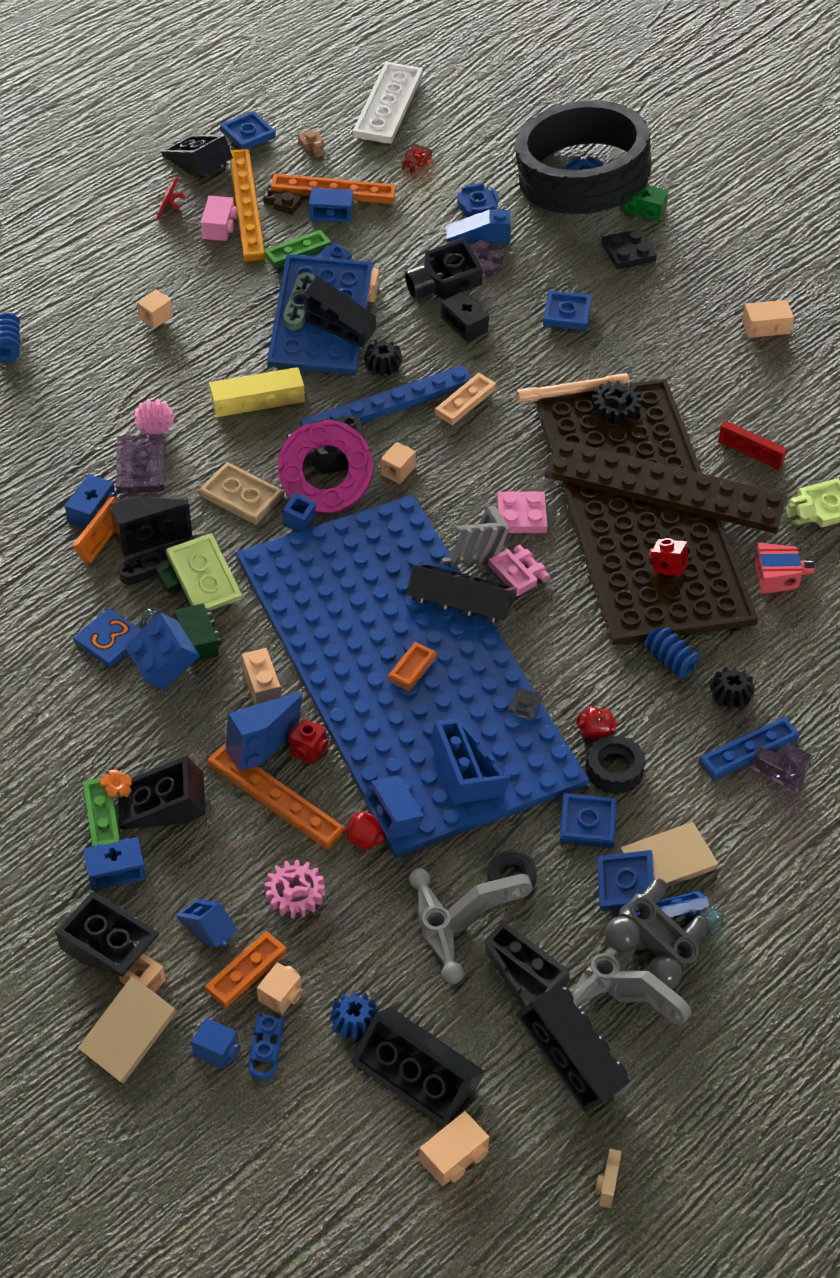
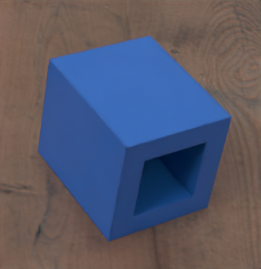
[283,492,316,532]
[191,1018,240,1069]

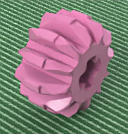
[134,398,174,438]

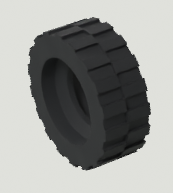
[586,735,646,794]

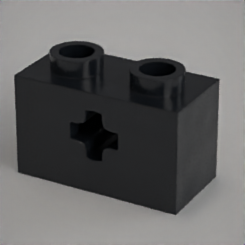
[441,292,489,342]

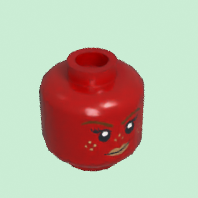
[576,706,617,741]

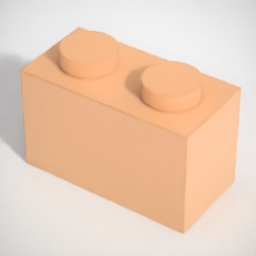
[742,300,794,338]
[242,648,281,705]
[419,1111,489,1187]

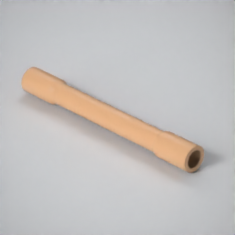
[516,373,629,403]

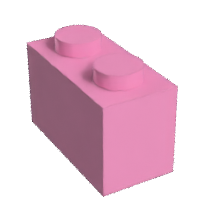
[201,196,237,241]

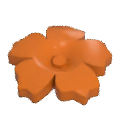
[99,769,132,799]

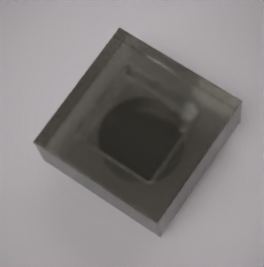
[509,687,543,721]

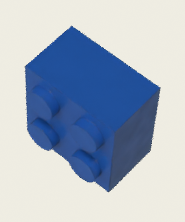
[125,612,200,690]

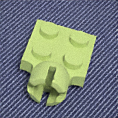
[786,478,840,527]

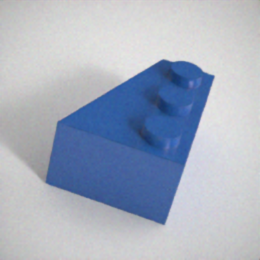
[429,718,511,804]

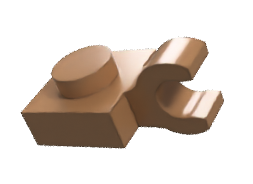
[298,129,324,158]

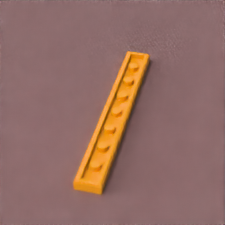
[230,149,265,262]

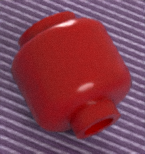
[344,811,385,851]

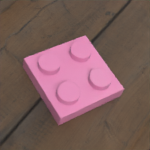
[497,491,547,533]

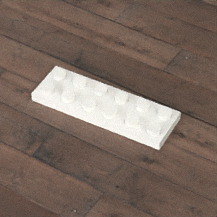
[353,62,423,144]

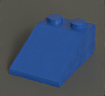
[226,691,302,771]

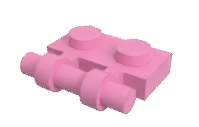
[488,545,550,596]

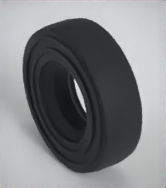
[487,850,537,887]

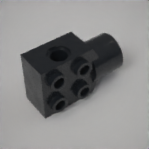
[404,237,483,300]
[287,415,366,474]

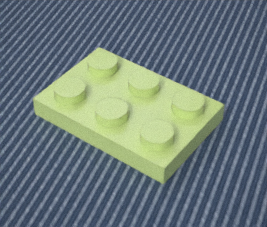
[166,533,242,612]

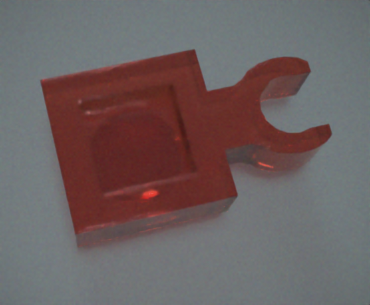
[402,144,432,173]

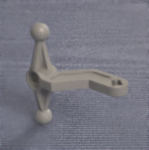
[409,868,533,984]
[572,941,692,1025]

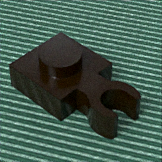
[263,190,302,215]

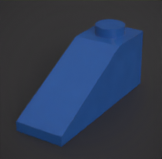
[446,209,511,244]

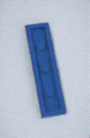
[698,716,800,781]

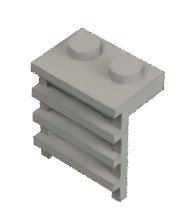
[440,506,510,568]

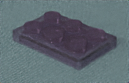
[116,434,165,494]

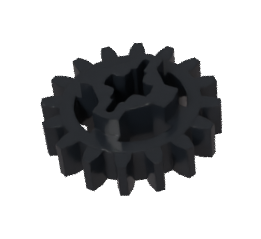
[592,380,642,423]

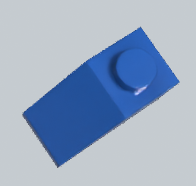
[176,899,237,947]

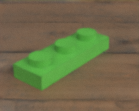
[264,230,331,269]
[83,778,120,846]

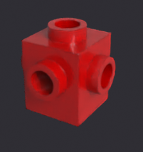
[649,538,688,576]
[288,718,328,765]

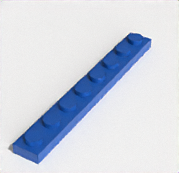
[300,365,473,426]

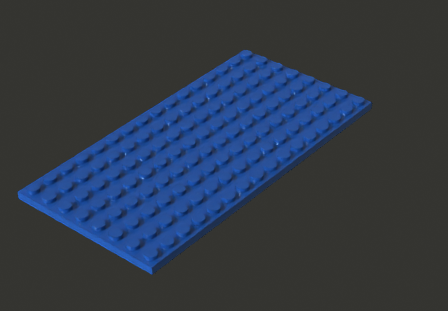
[236,494,589,858]

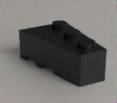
[303,276,376,348]
[484,920,570,1008]

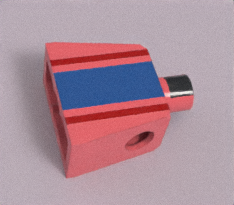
[754,543,814,594]

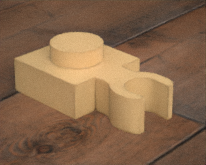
[595,1148,622,1208]

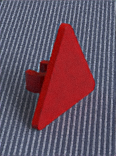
[156,176,185,218]

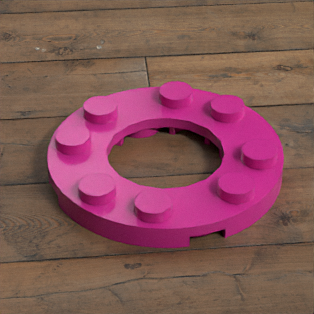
[278,420,373,514]

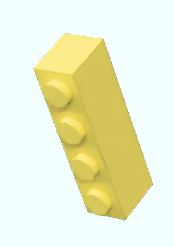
[209,367,305,417]

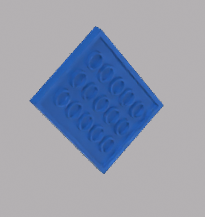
[267,254,373,375]

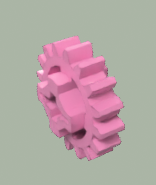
[265,860,325,918]

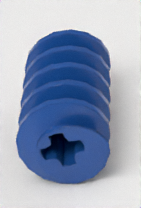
[0,312,20,362]
[644,627,700,679]

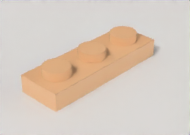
[435,373,496,426]

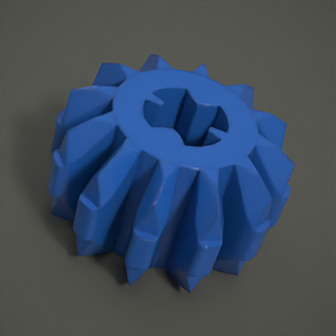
[330,990,378,1042]

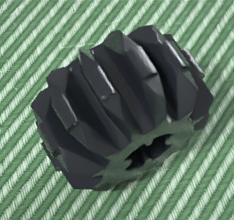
[364,340,402,376]
[710,666,755,710]

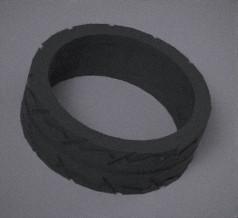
[515,100,652,214]

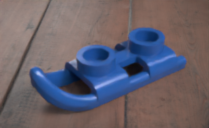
[249,1014,285,1080]

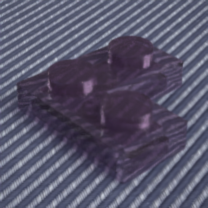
[751,743,812,793]

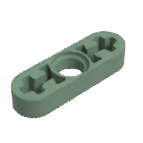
[284,273,315,330]

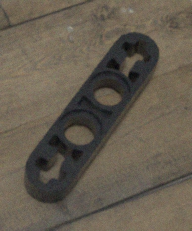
[118,535,201,585]

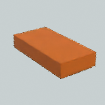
[388,642,437,692]

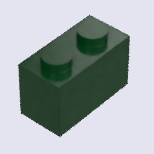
[175,603,222,662]

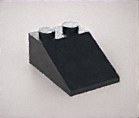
[161,135,233,177]
[110,497,192,556]
[118,756,206,829]
[55,891,159,977]

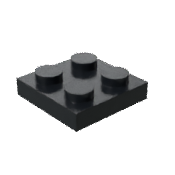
[601,229,657,270]

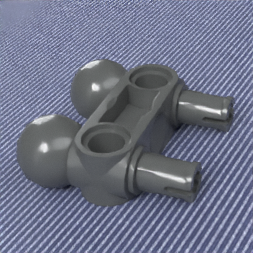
[605,877,710,990]

